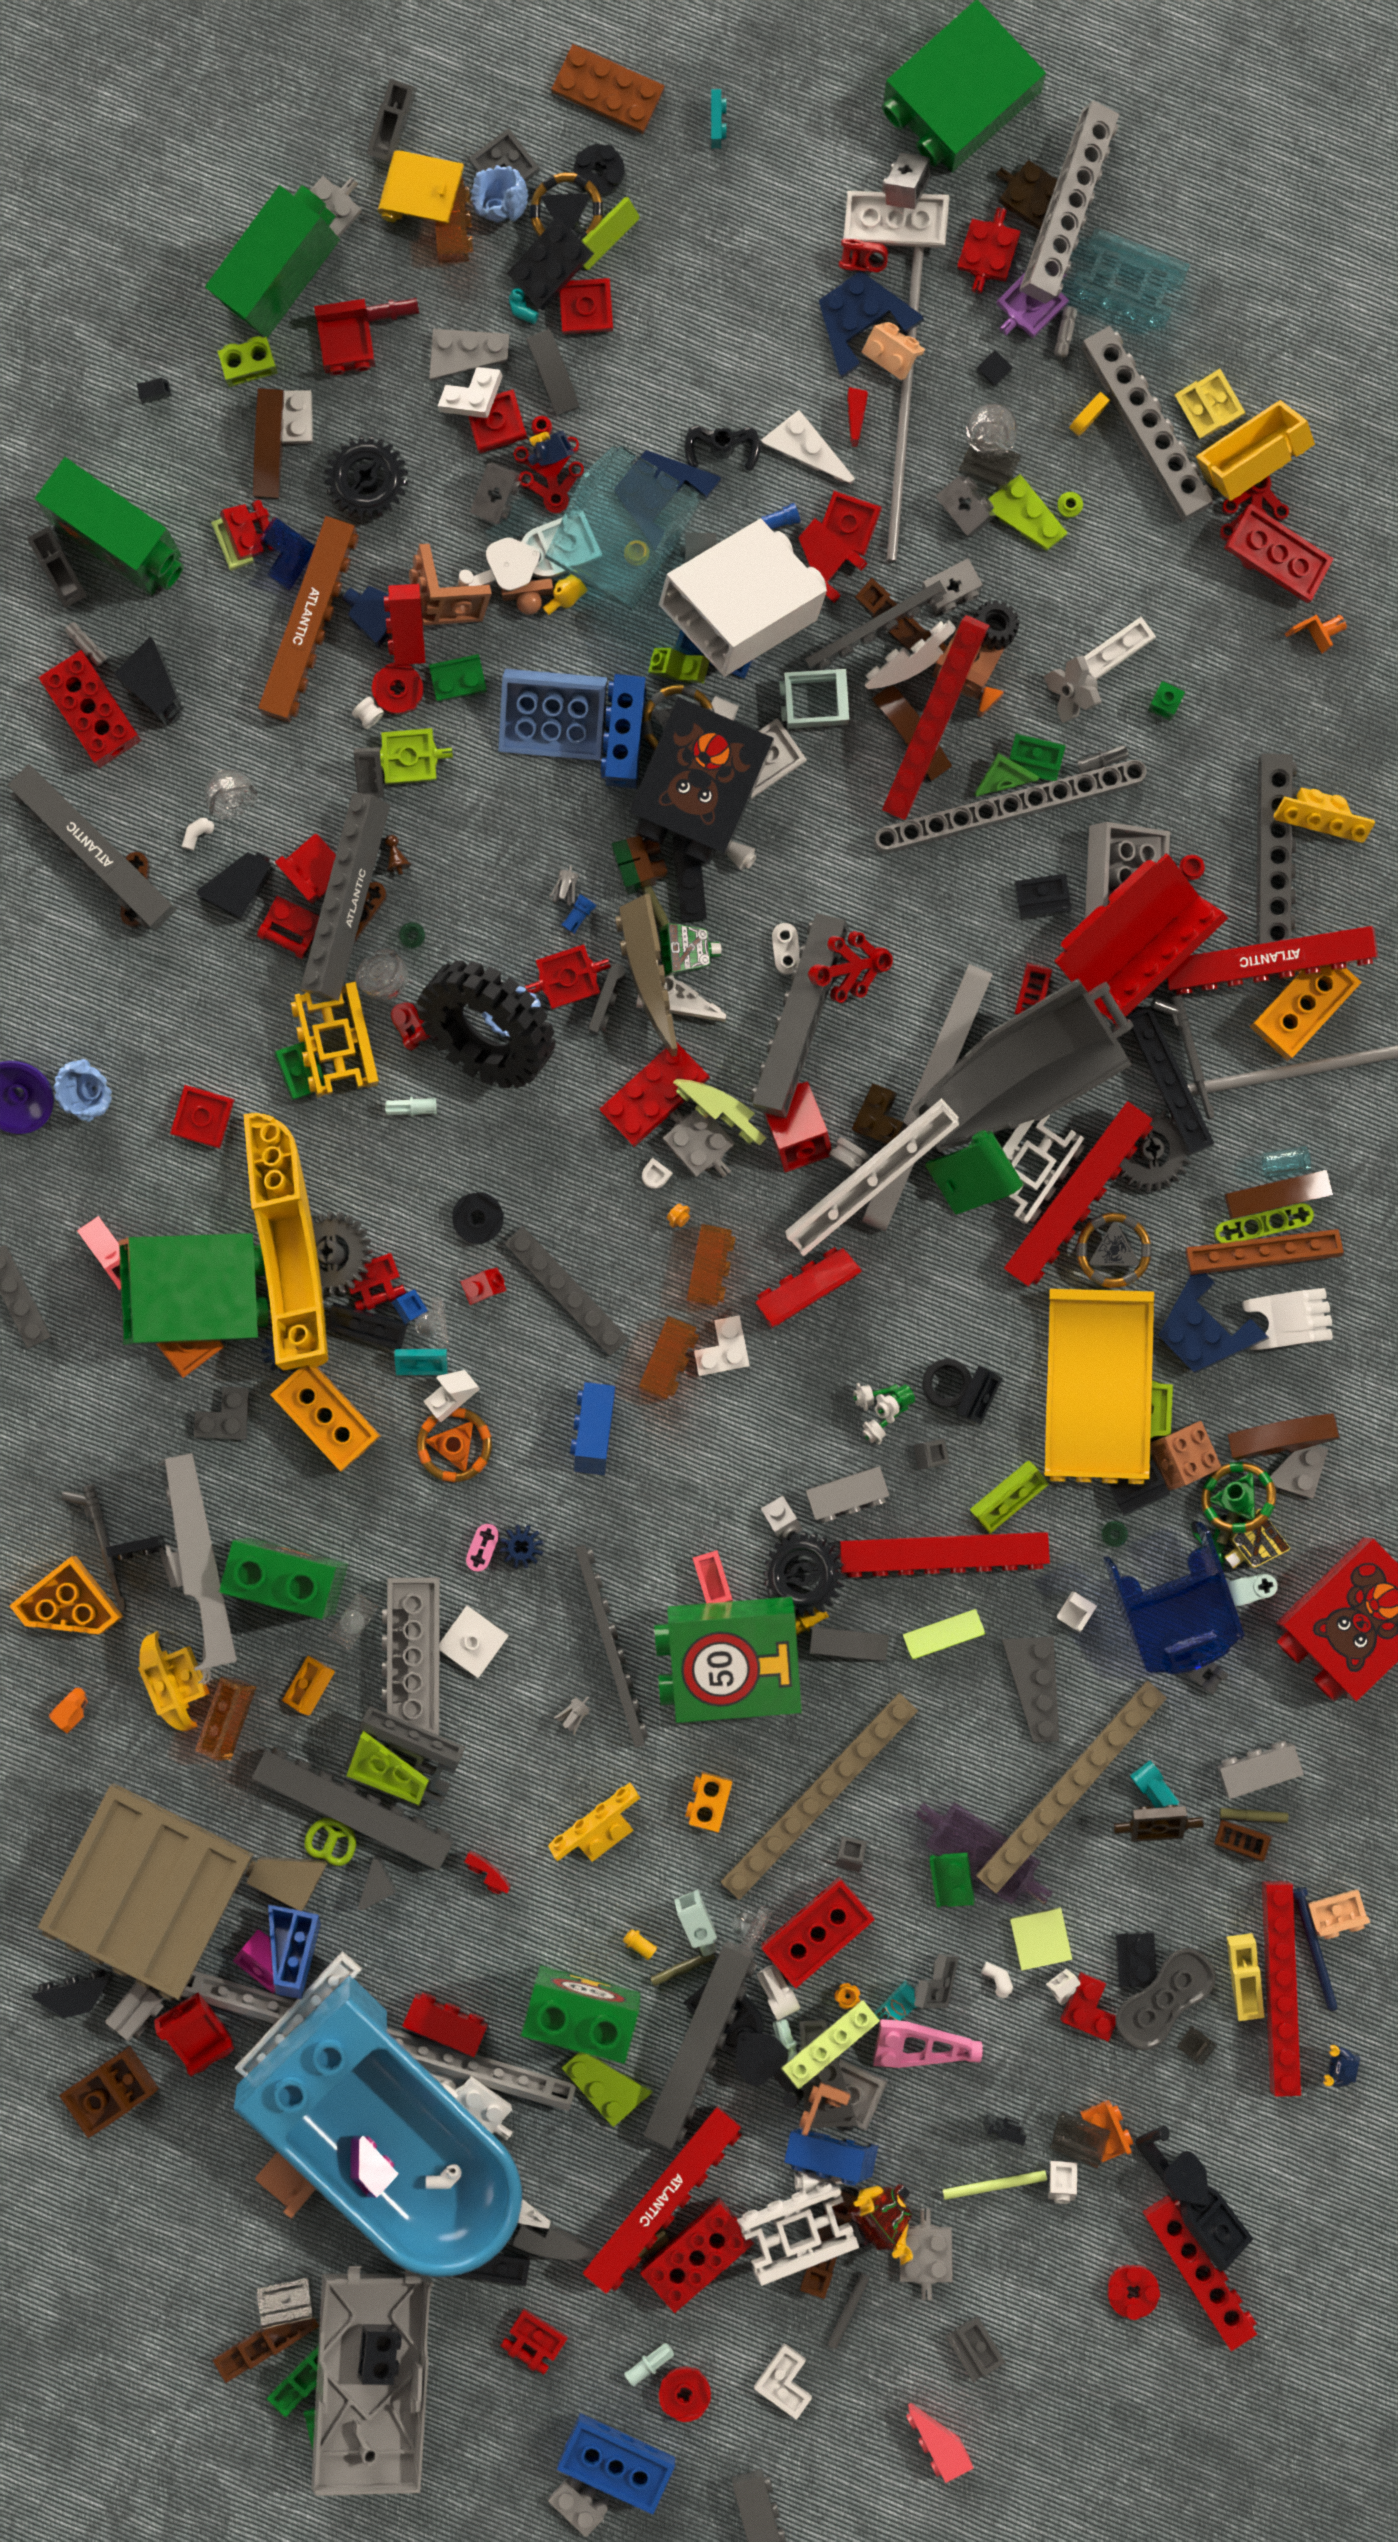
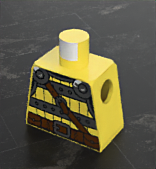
[1224,1509,1291,1569]

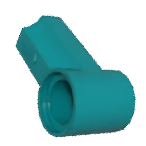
[1129,1760,1180,1808]

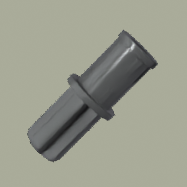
[1077,745,1129,774]

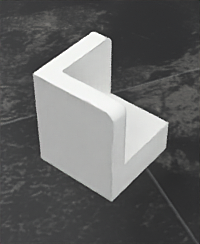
[1057,1591,1097,1632]

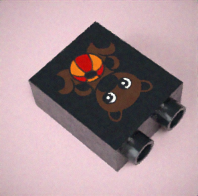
[629,697,774,865]

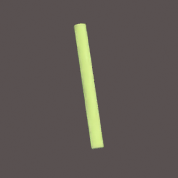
[942,2170,1047,2200]

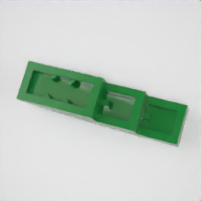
[266,2344,319,2418]

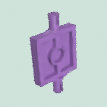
[996,273,1069,339]

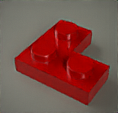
[1060,1972,1116,2042]

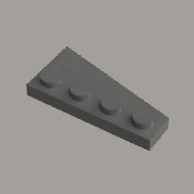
[799,2020,858,2128]

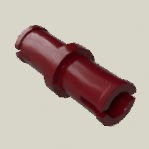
[366,297,420,323]

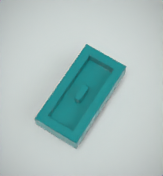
[711,89,727,148]
[394,1349,448,1375]

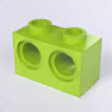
[218,336,278,387]

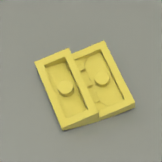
[1174,369,1246,439]

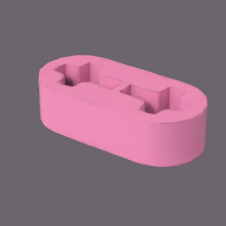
[466,1524,499,1572]

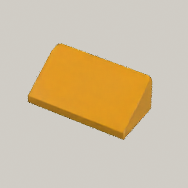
[282,1656,335,1716]

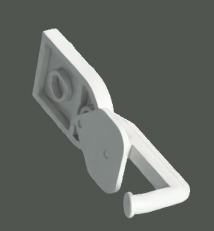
[457,510,602,591]

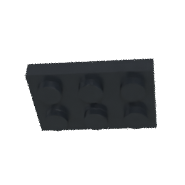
[507,216,594,310]

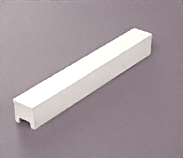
[785,1098,959,1256]

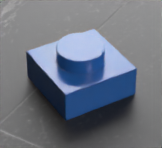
[391,1289,428,1324]

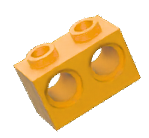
[685,1771,732,1833]

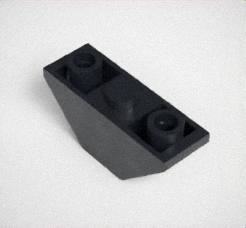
[31,1969,113,2018]

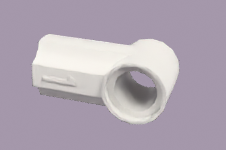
[757,1964,801,2021]

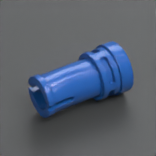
[761,503,801,530]
[561,894,597,934]

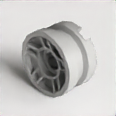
[829,1137,870,1172]

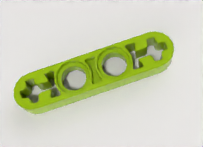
[1214,1203,1314,1243]

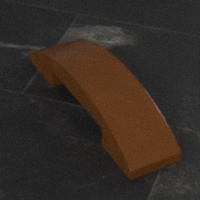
[854,578,947,653]
[871,685,952,782]
[799,2190,858,2299]

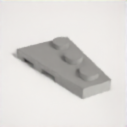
[429,329,510,382]

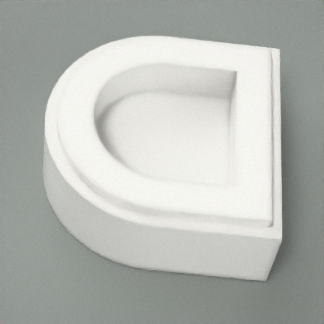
[642,1158,673,1189]

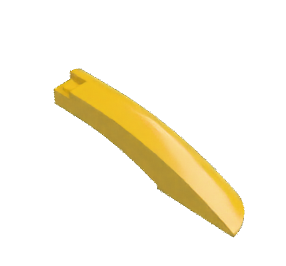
[244,1113,328,1371]

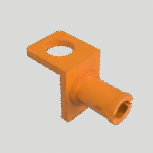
[1285,615,1347,653]

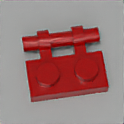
[220,500,279,560]
[349,1253,406,1311]
[500,2308,568,2375]

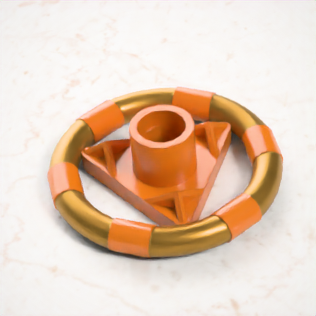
[417,1407,492,1483]

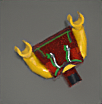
[848,2184,913,2265]

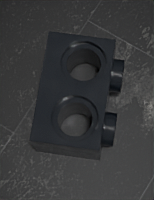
[357,2324,402,2385]

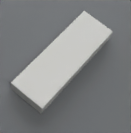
[1084,617,1156,680]

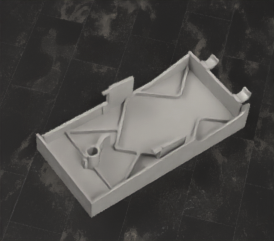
[311,2266,434,2496]

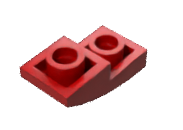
[464,1850,511,1895]

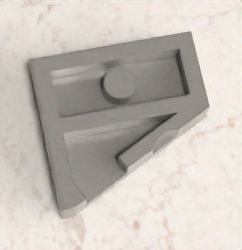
[1270,1446,1328,1499]

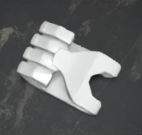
[1242,1288,1332,1350]

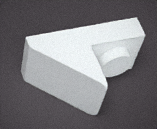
[423,1370,480,1422]

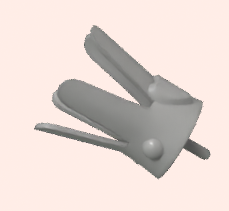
[549,866,579,906]
[554,1697,591,1735]

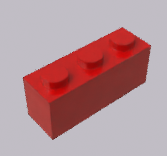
[384,584,426,665]
[402,1992,488,2057]

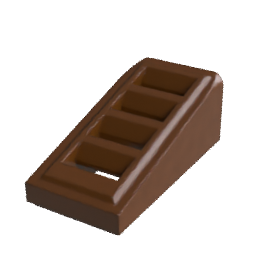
[1214,1819,1273,1862]

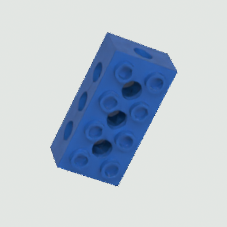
[601,674,646,789]
[557,2413,675,2514]

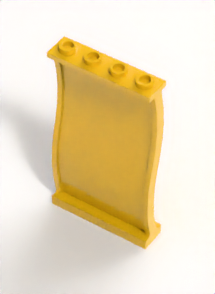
[1044,1289,1154,1484]

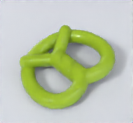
[304,1817,356,1866]

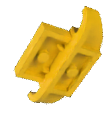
[138,1631,210,1732]

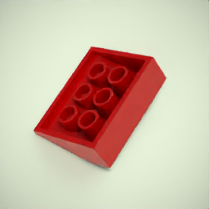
[755,1247,862,1329]

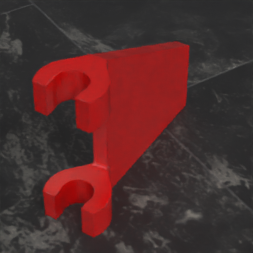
[798,518,868,603]

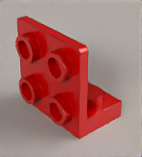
[275,834,336,905]

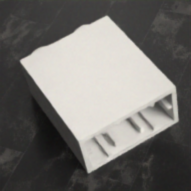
[659,519,827,677]

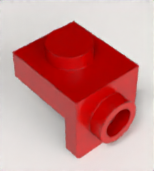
[460,1267,506,1305]

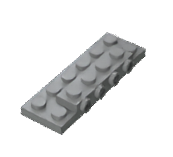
[382,1577,440,1735]

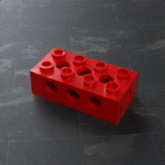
[38,650,142,768]
[761,1876,875,1989]
[640,2197,754,2314]

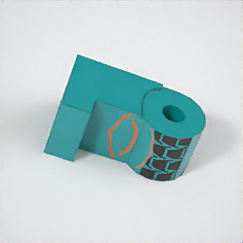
[874,1980,917,2024]

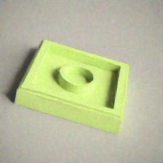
[1010,1907,1072,1971]

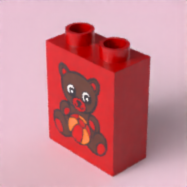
[1275,1537,1398,1702]

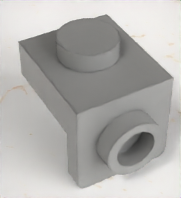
[761,1496,802,1542]

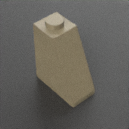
[245,1857,328,1911]

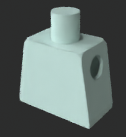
[674,1889,717,1956]

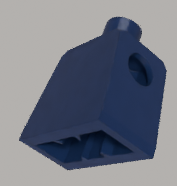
[342,586,391,649]

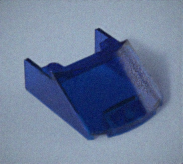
[1103,1521,1245,1674]

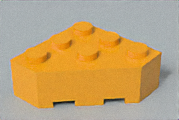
[9,1556,124,1634]

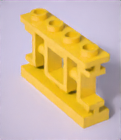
[290,982,379,1098]

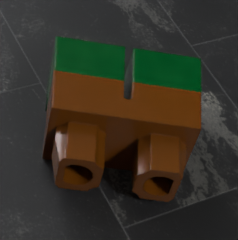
[611,836,668,895]

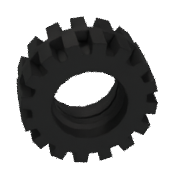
[973,600,1020,650]

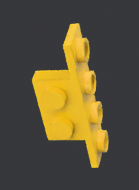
[1273,787,1375,843]
[548,1783,640,1862]

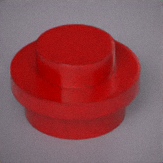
[1179,854,1205,881]

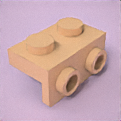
[861,322,925,380]
[1307,1889,1370,1939]

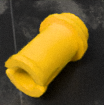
[623,1929,657,1961]

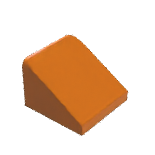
[977,687,1004,717]

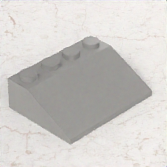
[1085,822,1170,918]

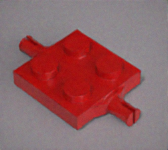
[957,208,1021,294]
[525,944,611,1010]

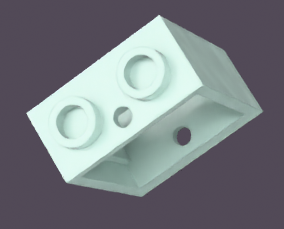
[779,669,849,729]

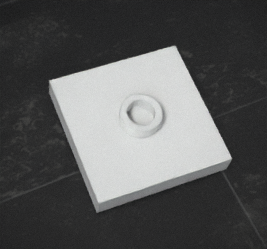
[439,1605,509,1678]

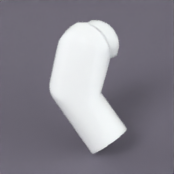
[181,818,214,851]
[981,1962,1013,1998]
[426,2164,462,2189]

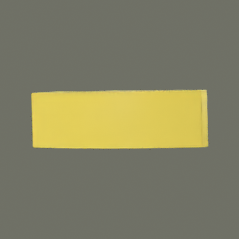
[1226,1933,1264,2021]

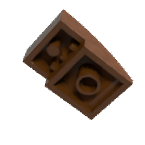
[59,2046,159,2139]

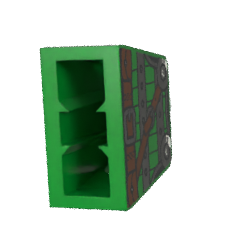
[659,923,721,977]

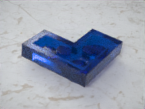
[260,517,315,590]

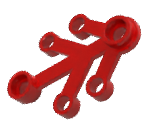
[513,416,584,514]
[1219,476,1289,570]
[808,931,893,1003]

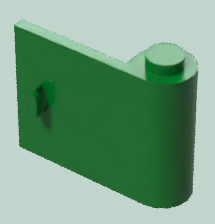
[925,1130,1023,1215]

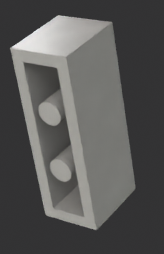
[805,1466,890,1523]
[1216,1740,1304,1799]

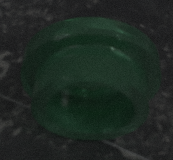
[399,922,425,948]
[1101,1521,1128,1547]

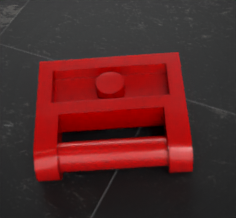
[256,895,320,959]

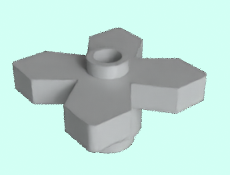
[1044,656,1102,723]

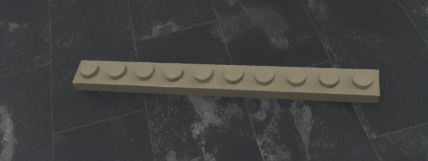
[976,1680,1167,1894]
[720,1692,918,1900]

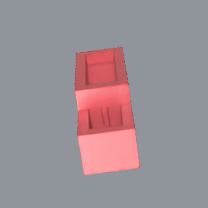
[693,1550,733,1603]

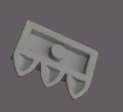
[548,2476,609,2537]

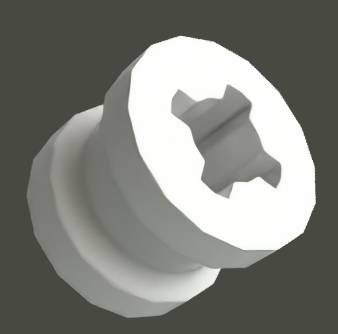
[352,697,384,729]

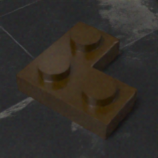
[851,1083,908,1145]

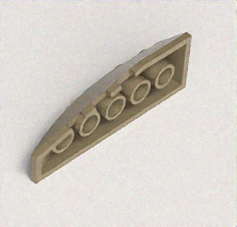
[615,894,677,1057]

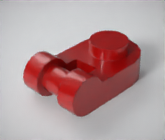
[391,1002,431,1051]

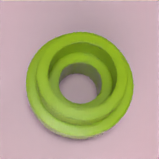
[1057,492,1083,518]

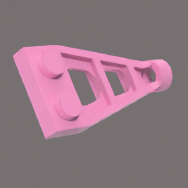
[873,2020,982,2068]

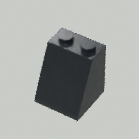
[114,637,184,726]

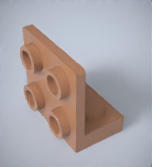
[1150,1421,1221,1491]
[799,2082,851,2136]
[255,2152,316,2218]

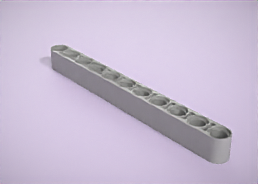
[874,760,1147,854]
[862,964,993,1231]

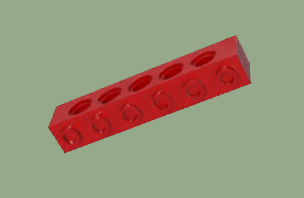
[1142,2194,1258,2352]

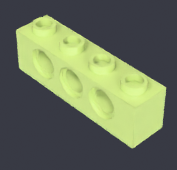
[781,2000,880,2089]

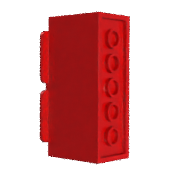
[1054,853,1228,1026]

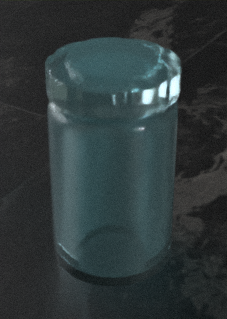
[1261,1145,1311,1178]

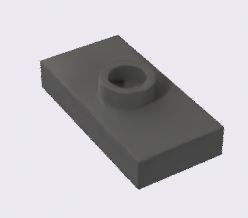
[354,747,384,798]

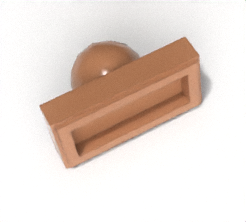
[501,579,553,615]

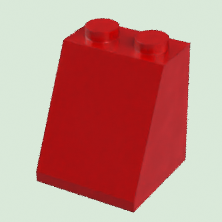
[763,1081,832,1173]

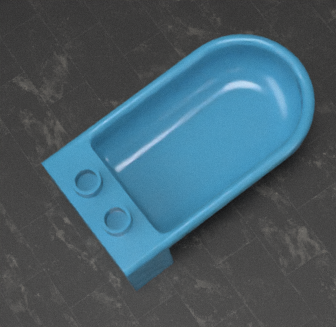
[234,1975,522,2277]

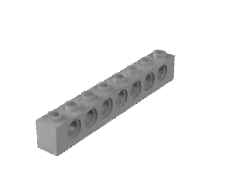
[1019,100,1119,304]
[1081,326,1213,522]

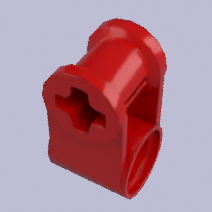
[838,238,888,273]

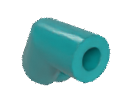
[509,289,539,324]

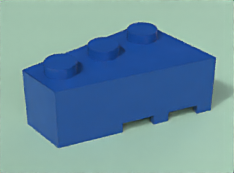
[570,1382,615,1475]
[268,1905,321,1999]
[784,2129,879,2186]

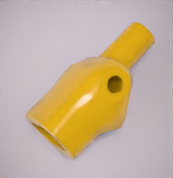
[542,572,588,615]

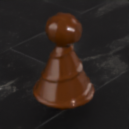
[385,835,411,875]

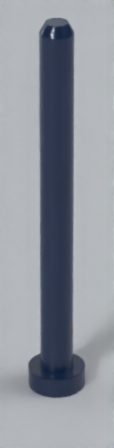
[1293,1887,1338,2011]

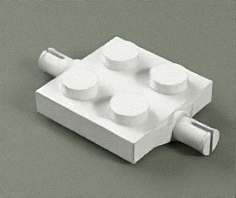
[441,2076,512,2141]

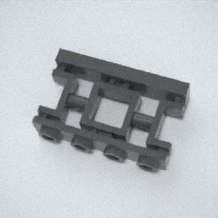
[345,1706,466,1807]

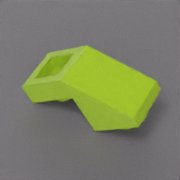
[648,648,710,684]

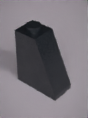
[196,852,274,922]

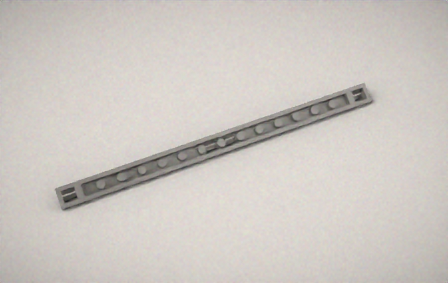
[182,1971,576,2111]

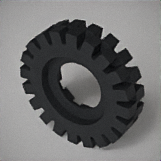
[417,960,556,1088]

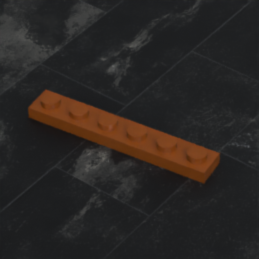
[1185,1229,1344,1275]

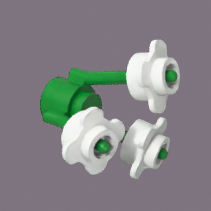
[853,1383,915,1445]

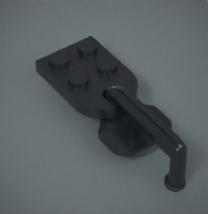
[683,1982,804,2109]
[1135,2125,1253,2272]

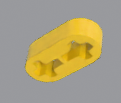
[1069,392,1111,437]

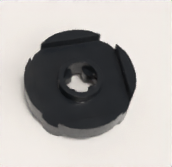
[574,144,625,197]
[452,1192,504,1244]

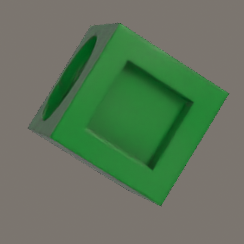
[1148,681,1185,721]

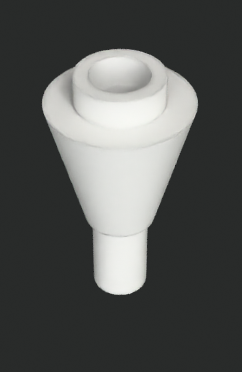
[727,841,756,870]
[794,2170,843,2192]

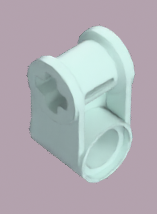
[1225,1573,1277,1607]

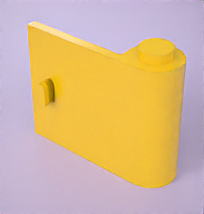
[378,151,464,224]

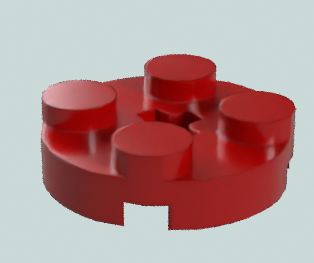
[372,662,424,715]
[1107,2264,1161,2320]
[659,2366,711,2422]

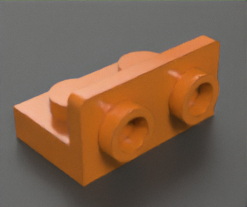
[1080,2100,1133,2163]

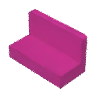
[233,1929,275,1993]

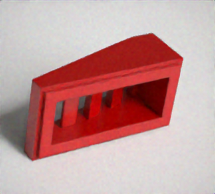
[847,387,868,447]
[1014,962,1053,1015]

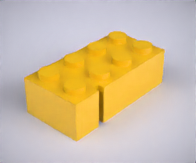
[1196,400,1315,501]

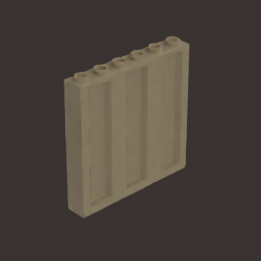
[37,1783,254,2000]

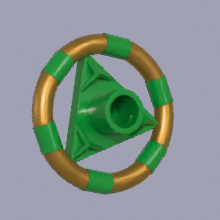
[1201,1461,1276,1534]

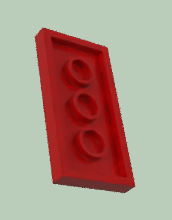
[1224,503,1334,603]
[599,1042,710,1147]

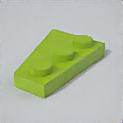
[988,474,1068,551]
[346,1731,429,1805]
[562,2052,653,2127]

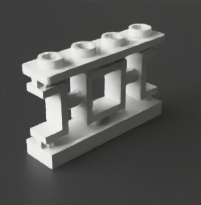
[1002,1115,1085,1224]
[737,2182,859,2286]

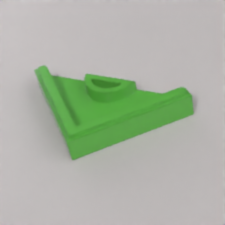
[974,753,1039,797]

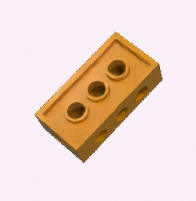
[1249,966,1362,1061]
[270,1365,381,1471]

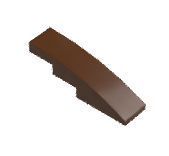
[253,388,285,499]
[1224,1170,1333,1219]
[1228,1413,1340,1461]
[211,2303,319,2383]

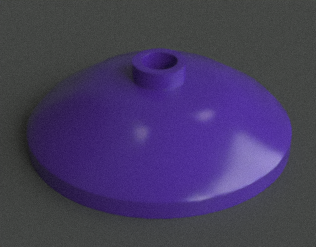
[0,1061,54,1134]

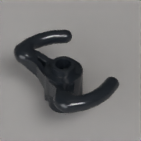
[684,425,760,471]

